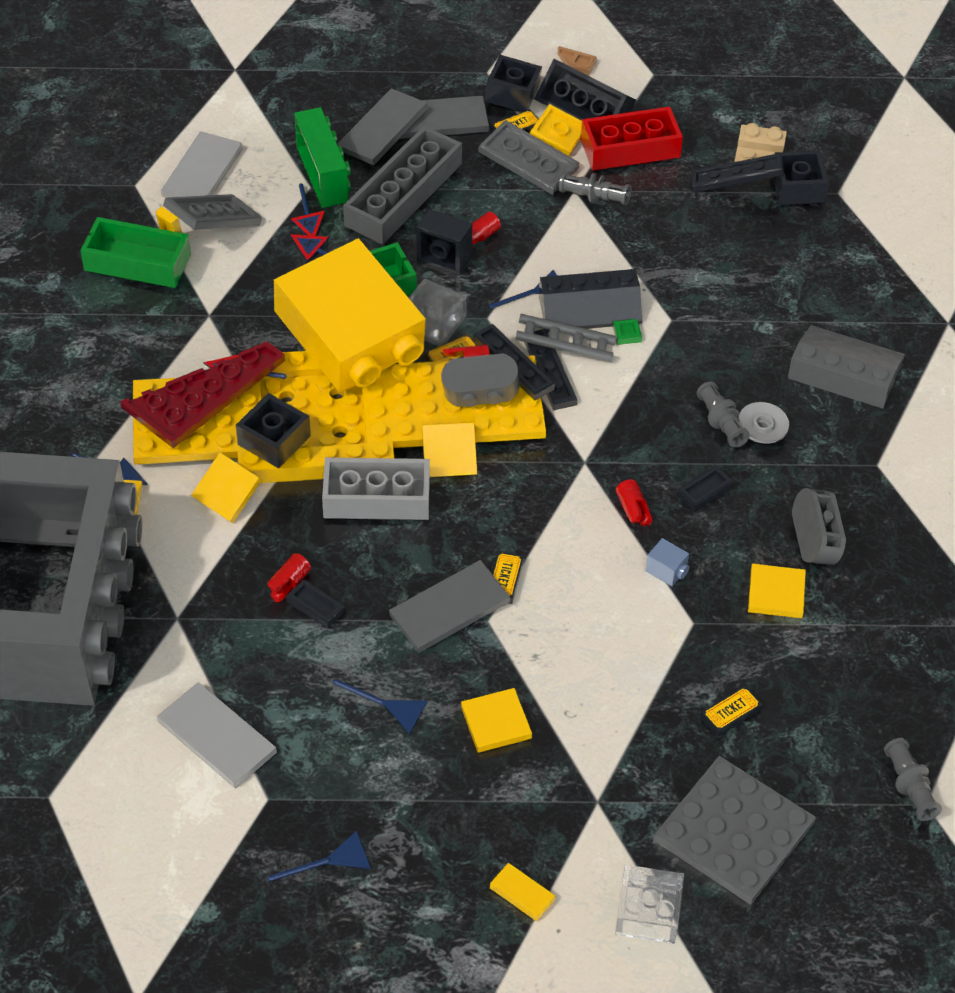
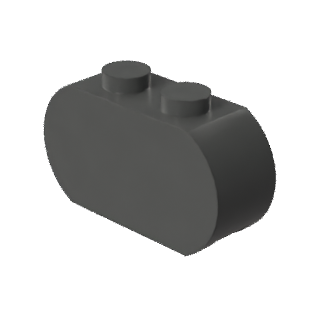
[441,353,519,407]
[792,488,846,565]

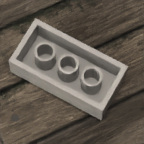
[322,458,430,520]

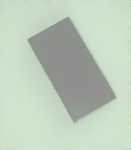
[161,131,242,198]
[157,682,277,788]

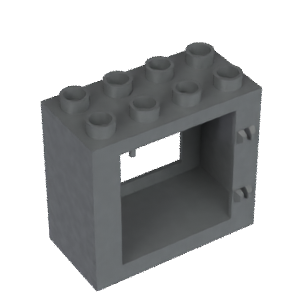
[0,452,142,706]

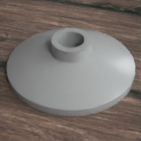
[738,402,789,443]

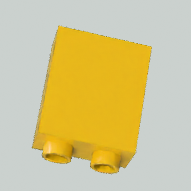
[274,238,426,393]

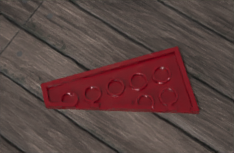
[120,341,286,448]

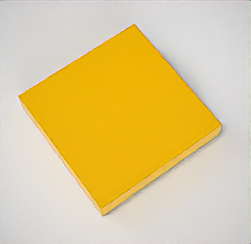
[530,104,582,156]
[422,423,477,477]
[191,453,262,523]
[748,564,805,618]
[461,688,532,753]

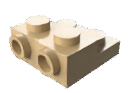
[735,123,787,162]

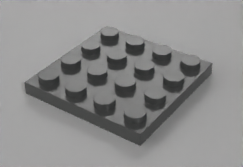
[653,756,816,905]

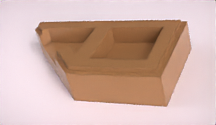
[557,46,597,76]

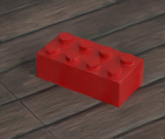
[581,107,683,170]

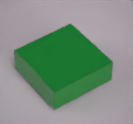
[613,319,642,345]

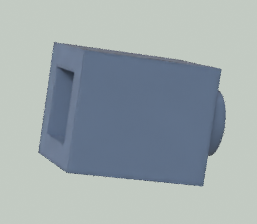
[645,538,690,587]

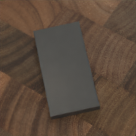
[337,88,428,165]
[399,96,489,139]
[478,120,580,195]
[163,194,262,230]
[389,560,510,653]

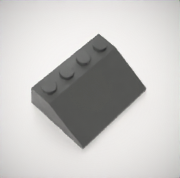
[788,325,905,408]

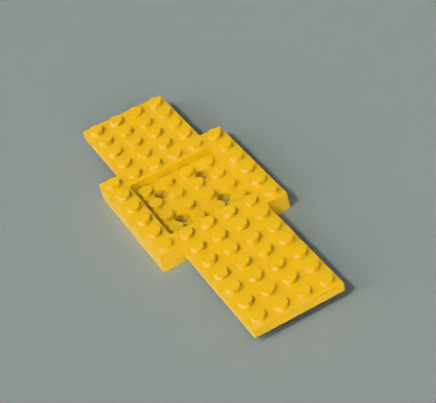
[133,351,546,483]

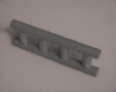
[515,314,616,362]

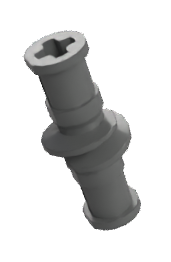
[559,172,632,205]
[697,381,750,447]
[884,738,942,821]

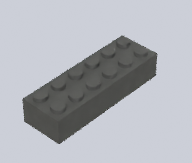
[343,126,462,245]

